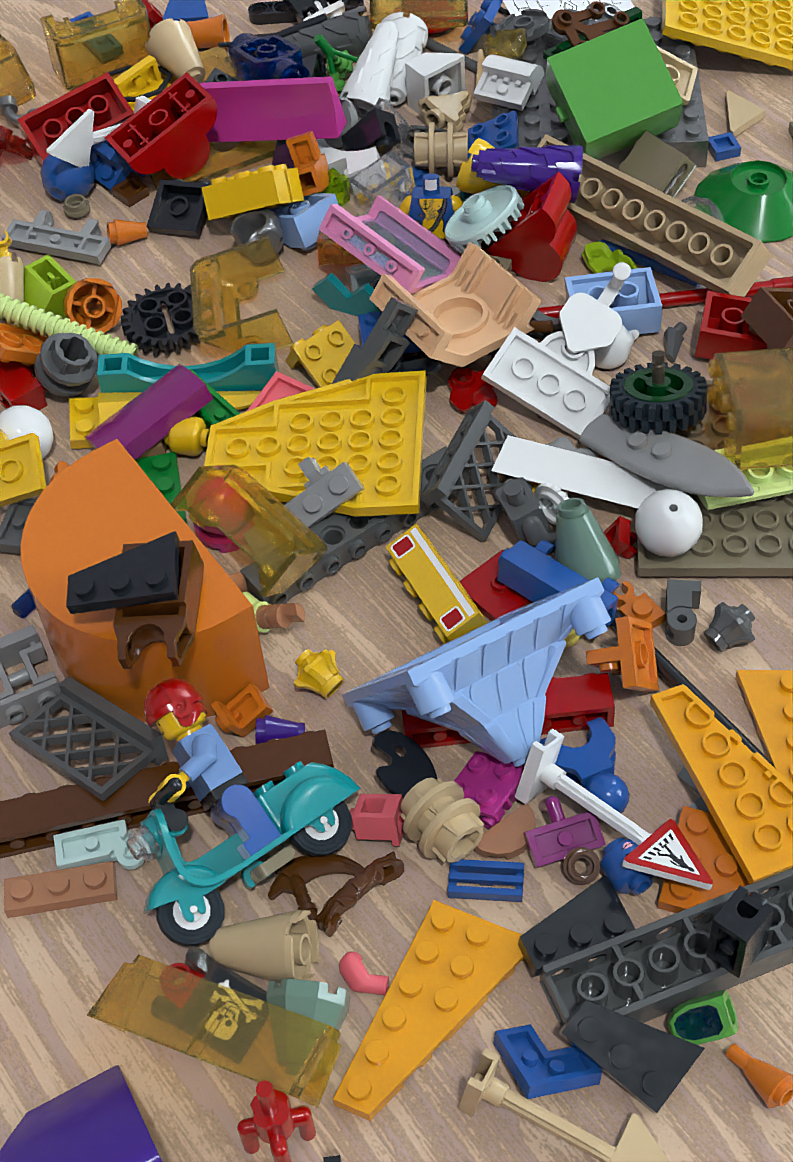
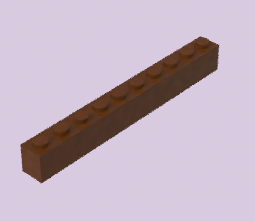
[0,729,334,859]

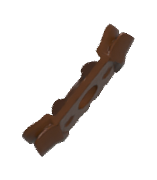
[314,851,404,937]

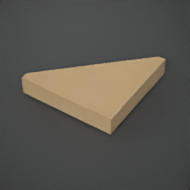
[725,90,765,137]

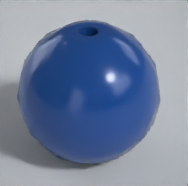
[40,154,95,202]

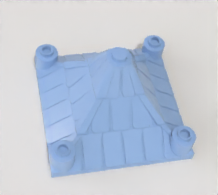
[342,577,611,767]

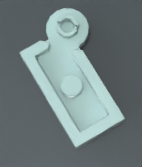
[53,819,146,870]

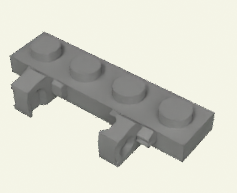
[1,210,111,264]
[243,456,365,559]

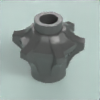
[703,602,755,653]

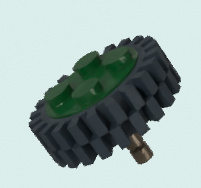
[610,350,707,434]

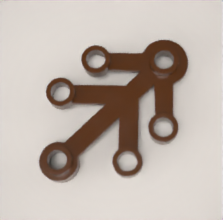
[551,1,629,47]

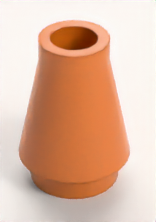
[107,219,147,246]

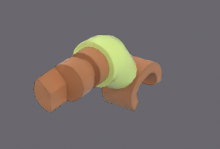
[228,572,305,633]

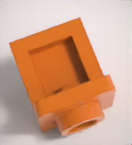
[211,683,274,738]

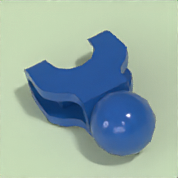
[540,717,630,813]

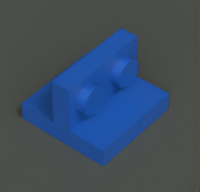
[90,141,146,190]

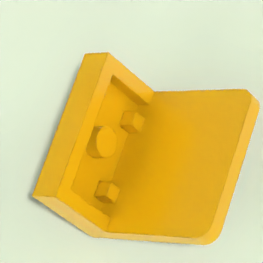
[114,55,171,112]
[285,320,356,388]

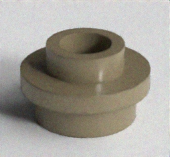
[63,194,90,218]

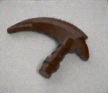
[268,853,365,920]

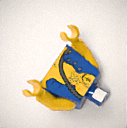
[390,173,463,252]

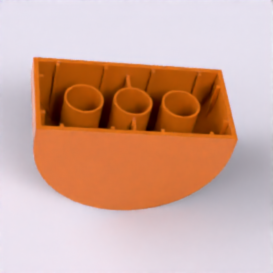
[21,439,270,722]

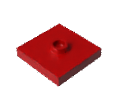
[459,549,533,621]

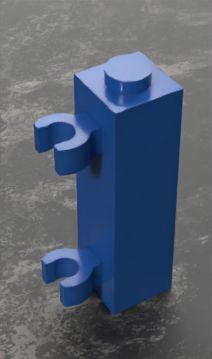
[497,539,620,639]

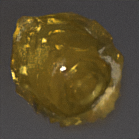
[482,28,527,60]

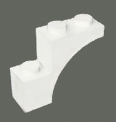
[316,139,388,194]

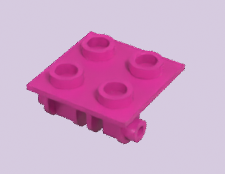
[454,751,526,829]

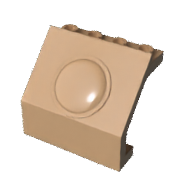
[369,242,541,367]

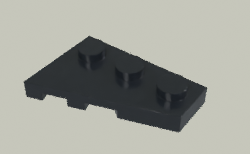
[66,531,180,614]
[518,876,638,977]
[558,1000,705,1114]

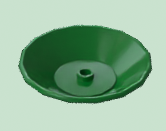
[693,160,793,243]

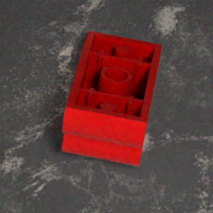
[105,72,217,179]
[481,172,577,282]

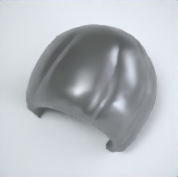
[230,208,284,262]

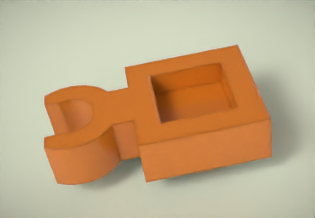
[613,581,666,629]

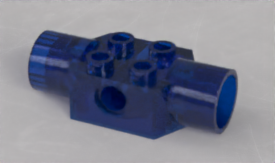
[229,33,311,81]

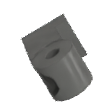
[665,579,701,646]

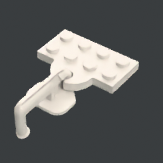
[481,263,631,440]

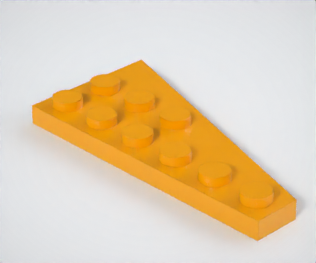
[650,684,793,884]
[333,900,524,1121]

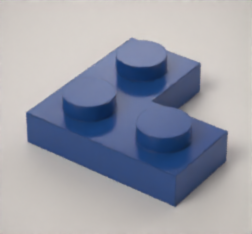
[493,1024,602,1099]

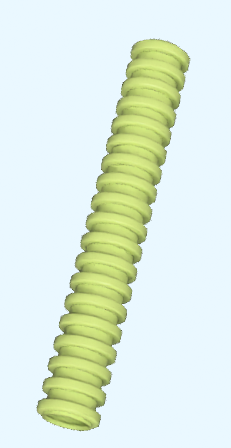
[0,293,138,356]

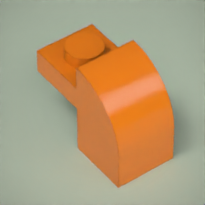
[286,130,329,196]

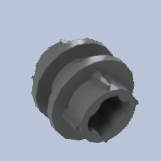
[34,333,98,397]

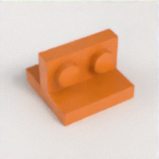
[585,616,659,692]

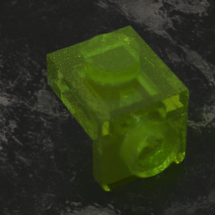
[318,168,350,206]

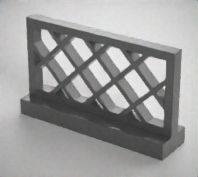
[420,400,517,542]
[9,676,168,801]

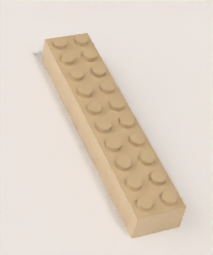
[537,134,772,297]

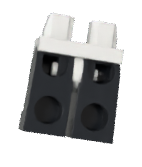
[283,0,345,23]

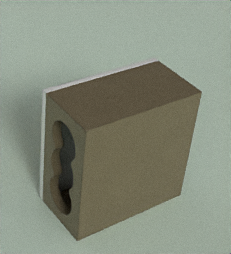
[618,131,696,198]

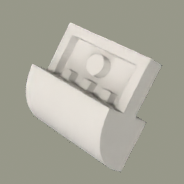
[473,54,545,111]

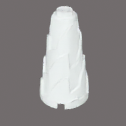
[381,12,428,106]
[340,21,399,117]

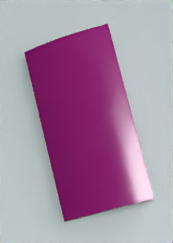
[85,364,213,460]

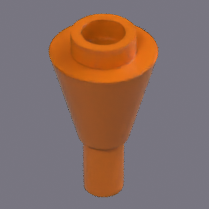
[725,1043,793,1108]

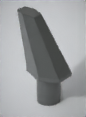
[664,322,687,364]

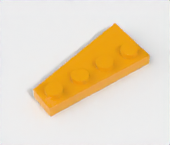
[735,670,793,784]

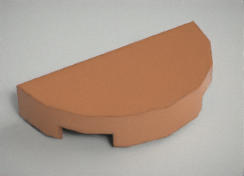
[474,804,536,859]

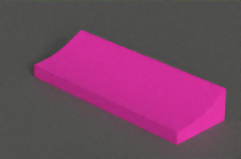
[199,77,347,142]

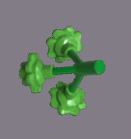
[313,34,360,95]

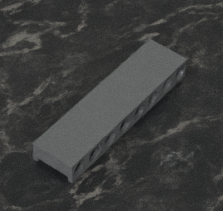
[540,868,793,1047]

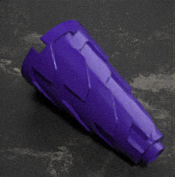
[471,145,583,204]

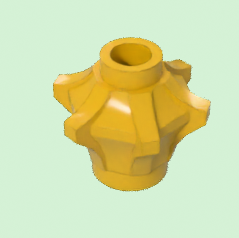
[293,649,345,699]

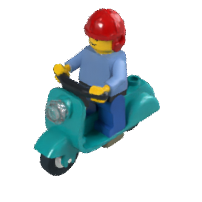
[125,678,361,946]

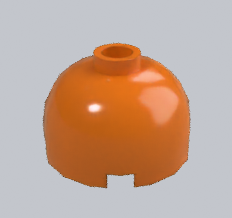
[63,278,122,333]

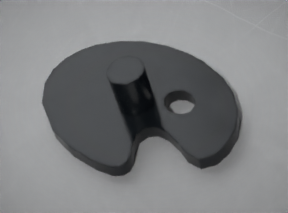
[372,730,437,799]

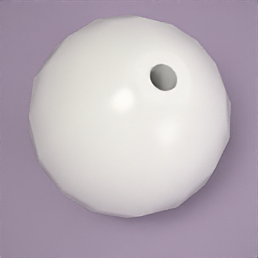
[0,405,54,460]
[635,489,703,557]

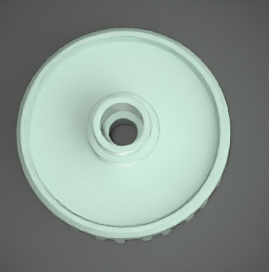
[445,185,525,253]

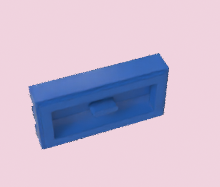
[447,859,524,902]

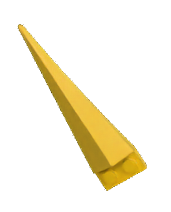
[69,391,261,449]

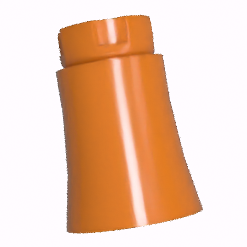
[186,14,230,49]

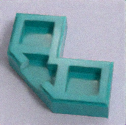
[312,273,381,317]

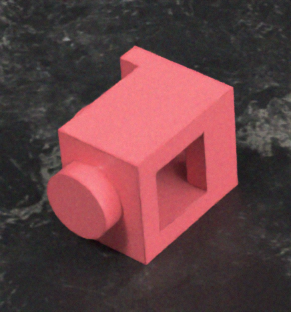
[350,793,404,846]

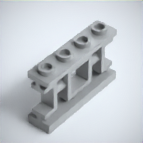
[0,624,61,729]

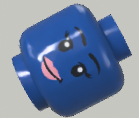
[601,837,654,895]

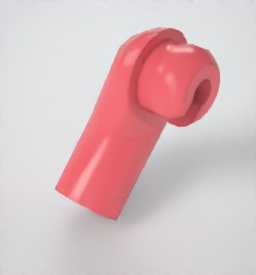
[339,951,389,995]

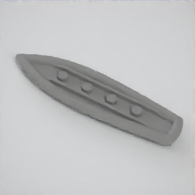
[579,414,754,497]

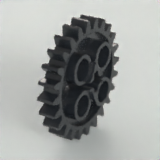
[121,283,214,355]

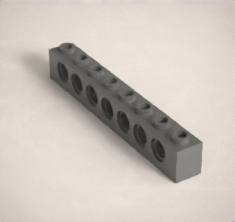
[240,446,470,605]

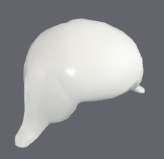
[593,325,639,369]

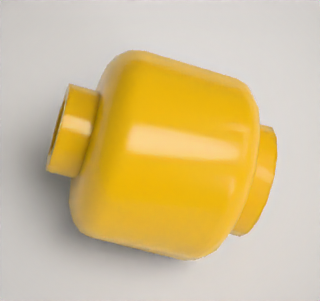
[164,417,210,456]

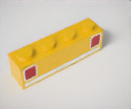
[385,523,488,644]

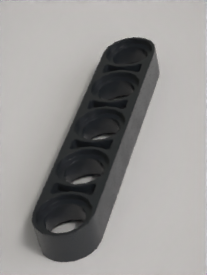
[248,0,364,25]

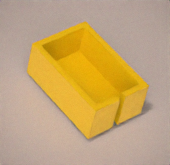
[201,164,304,220]

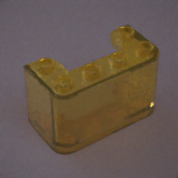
[40,0,151,91]
[707,347,793,470]

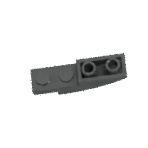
[332,297,418,384]

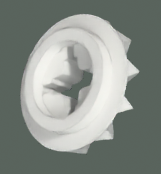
[534,481,569,525]

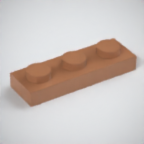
[4,861,118,918]

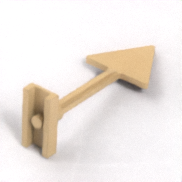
[458,1048,670,1162]

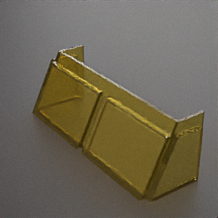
[87,954,342,1108]

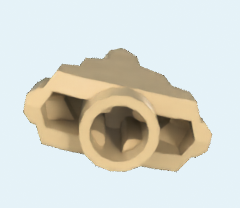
[418,91,473,132]

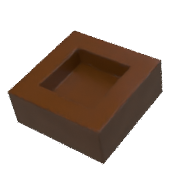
[111,176,150,208]

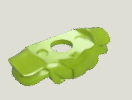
[581,241,637,274]

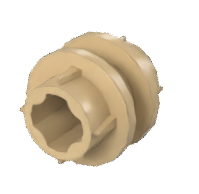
[414,122,468,177]
[400,778,484,863]

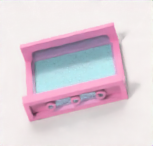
[319,195,462,294]

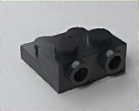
[147,179,210,237]

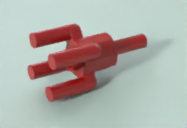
[237,1080,316,1162]

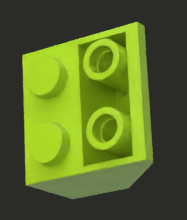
[24,254,77,319]

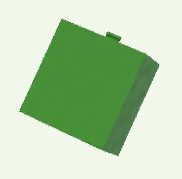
[546,18,684,160]

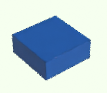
[708,132,741,162]

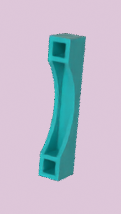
[97,343,279,393]

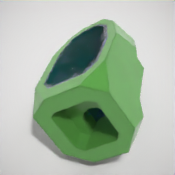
[667,990,739,1045]

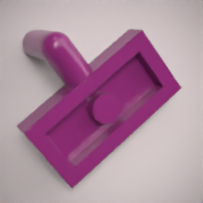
[523,796,606,868]

